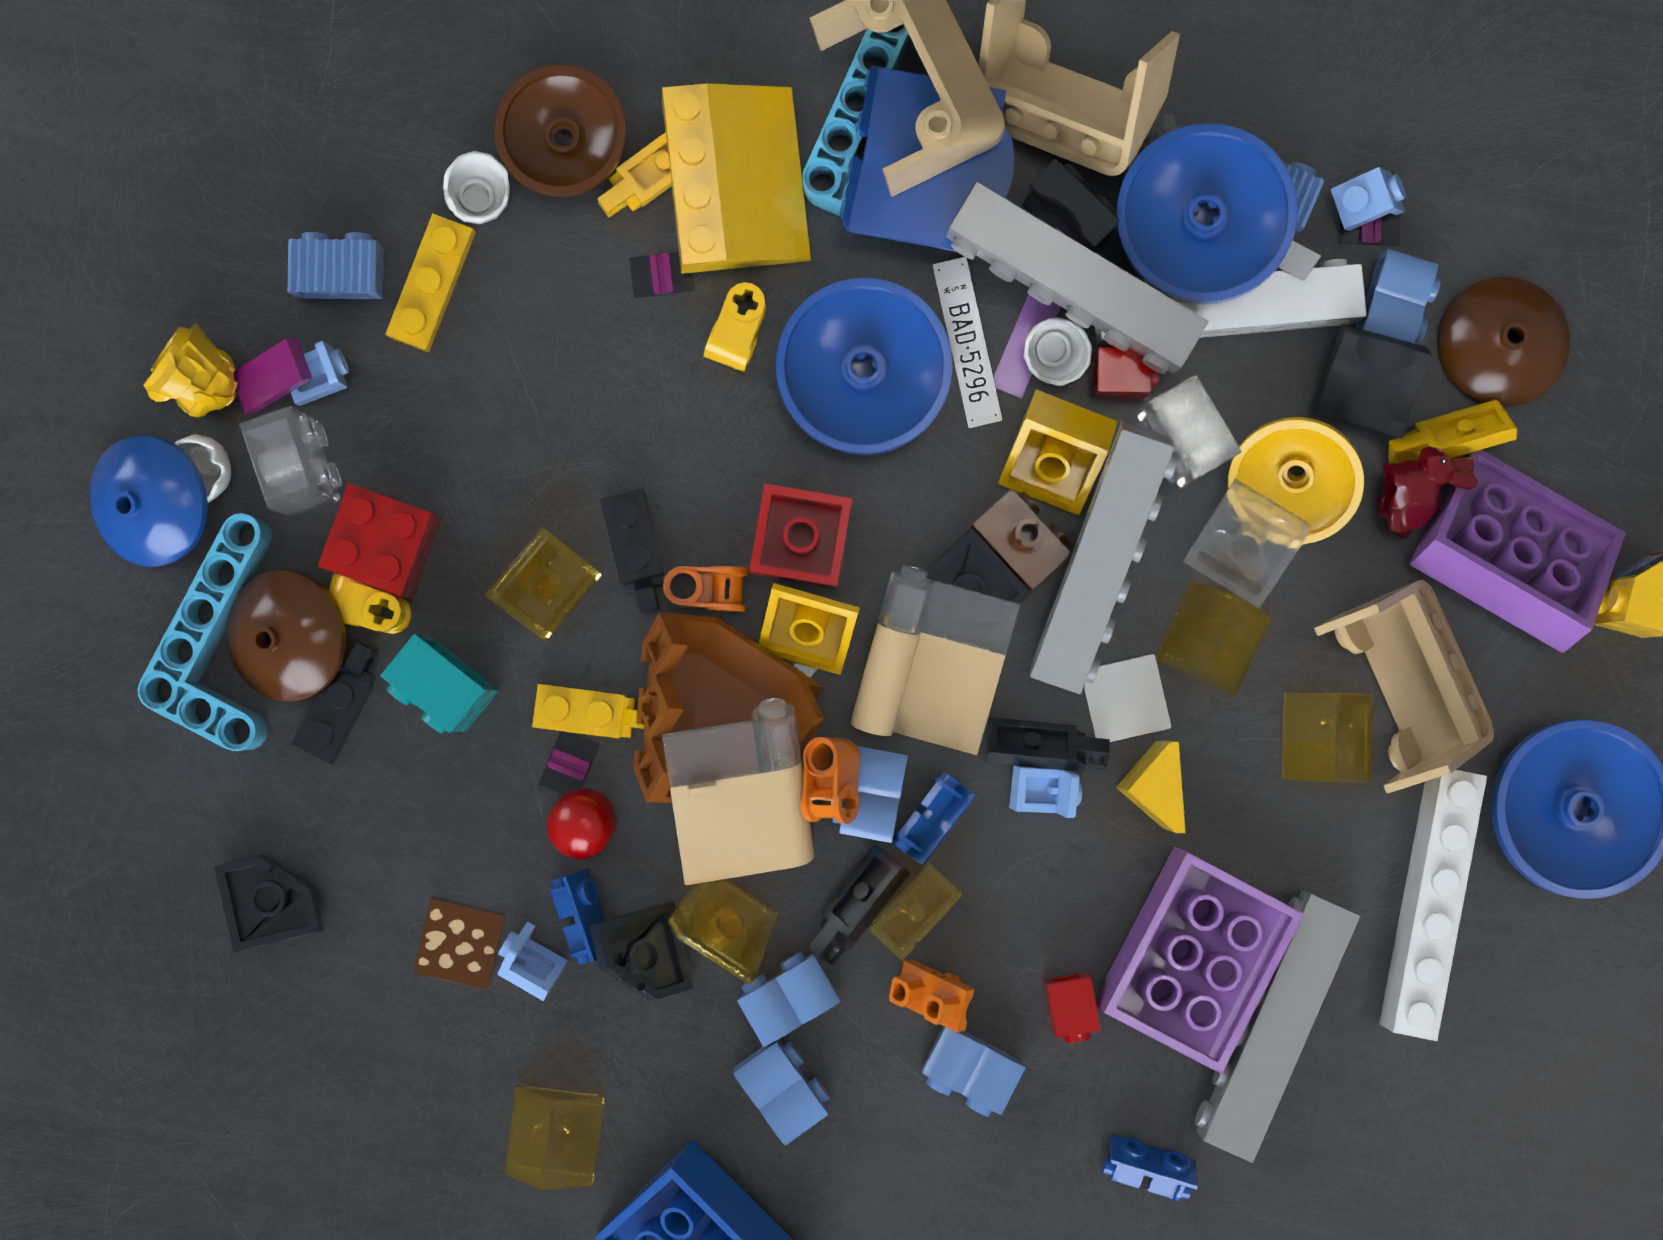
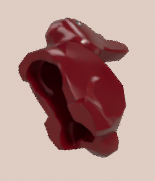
[1376,446,1478,538]

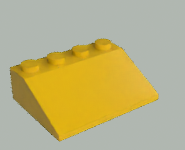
[662,83,811,274]

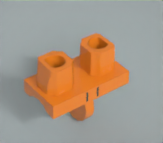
[889,959,975,1033]

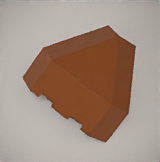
[633,612,825,803]

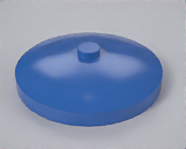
[1116,123,1298,305]
[776,278,952,455]
[1491,720,1663,899]

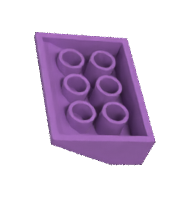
[1409,450,1626,653]
[1095,846,1304,1074]

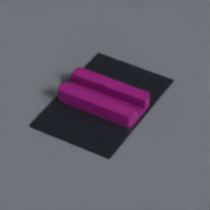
[1339,213,1401,246]
[629,252,694,298]
[538,731,600,795]

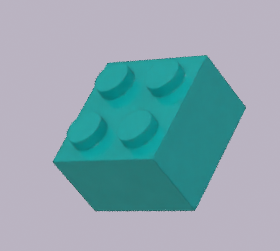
[380,633,499,734]

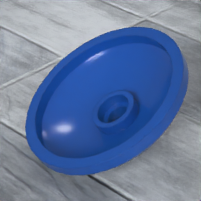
[90,435,208,567]

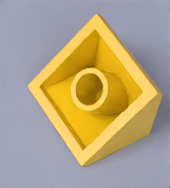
[759,583,860,675]
[1116,740,1186,834]

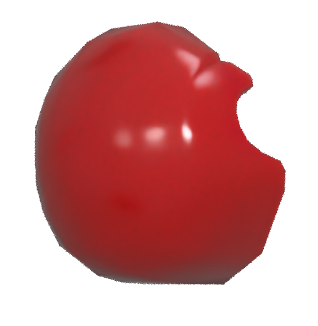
[547,788,617,860]

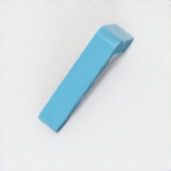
[802,24,910,242]
[138,513,273,751]

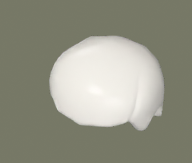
[443,151,510,224]
[1023,317,1092,386]
[175,434,231,503]

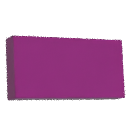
[234,338,313,414]

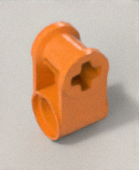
[663,566,748,613]
[800,737,860,824]

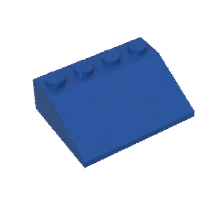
[594,1139,793,1240]

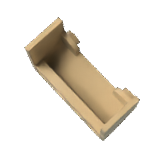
[809,0,1005,197]
[978,0,1180,176]
[1314,580,1494,794]

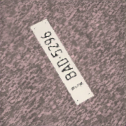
[933,257,1002,428]

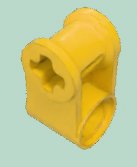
[703,282,766,372]
[328,573,412,634]

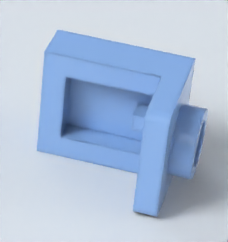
[1330,167,1406,231]
[291,341,349,406]
[1009,765,1082,818]
[497,922,568,1001]

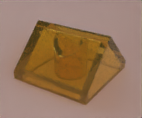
[485,526,602,641]
[1155,581,1272,697]
[1282,692,1373,783]
[668,879,778,985]
[504,1085,604,1190]

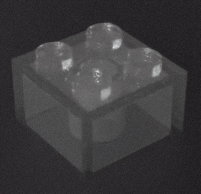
[1136,375,1242,489]
[239,406,342,517]
[1183,478,1311,609]

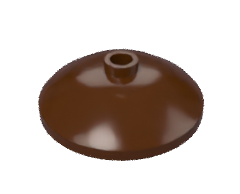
[494,65,627,197]
[1437,277,1570,407]
[226,570,346,702]

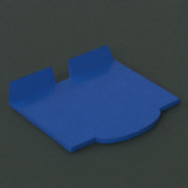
[840,65,1015,252]

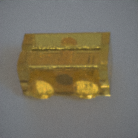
[869,861,963,961]

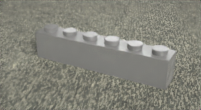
[946,182,1209,374]
[1030,420,1179,695]
[1195,890,1360,1163]

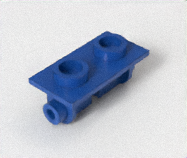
[892,771,977,866]
[549,868,605,965]
[1102,1134,1198,1201]

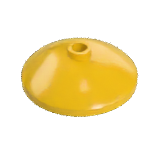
[1228,417,1364,545]

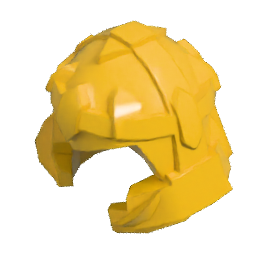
[143,323,238,418]

